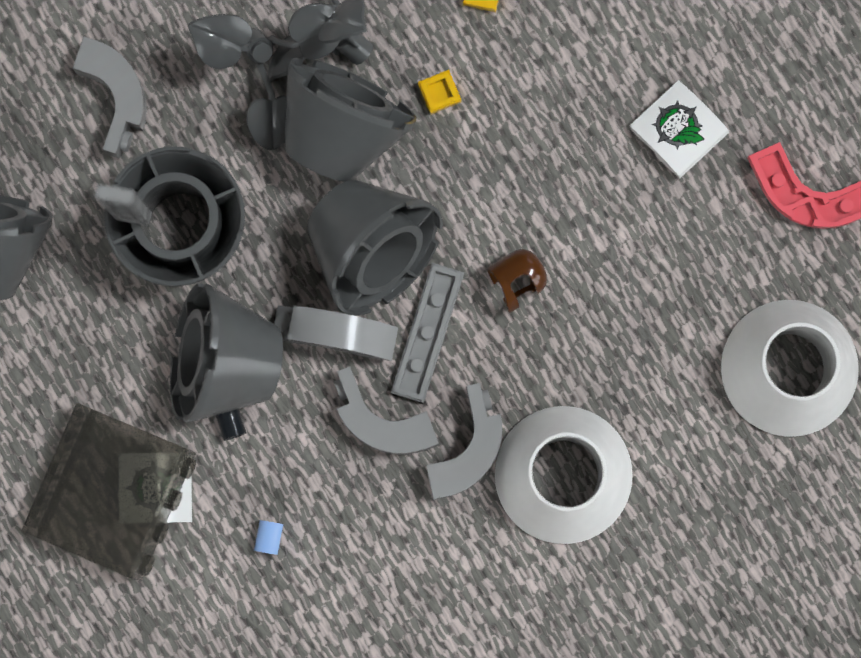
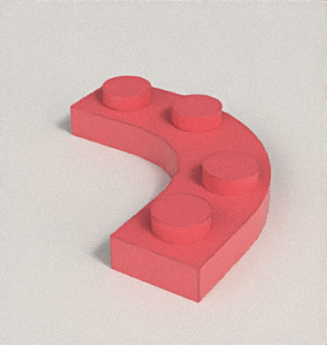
[748,142,861,229]

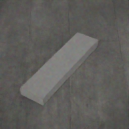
[95,184,152,226]
[391,263,464,404]

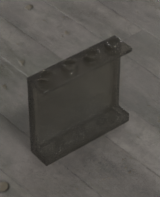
[21,403,196,581]

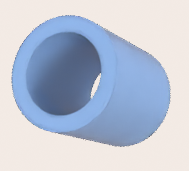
[254,520,283,555]

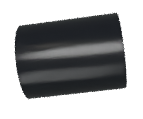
[216,409,247,441]

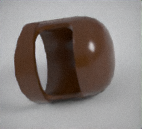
[487,249,547,313]

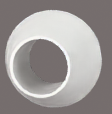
[721,300,859,437]
[495,406,633,544]

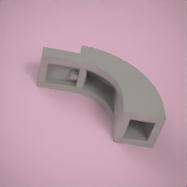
[73,36,147,159]
[274,306,398,361]
[334,367,439,455]
[426,383,502,500]

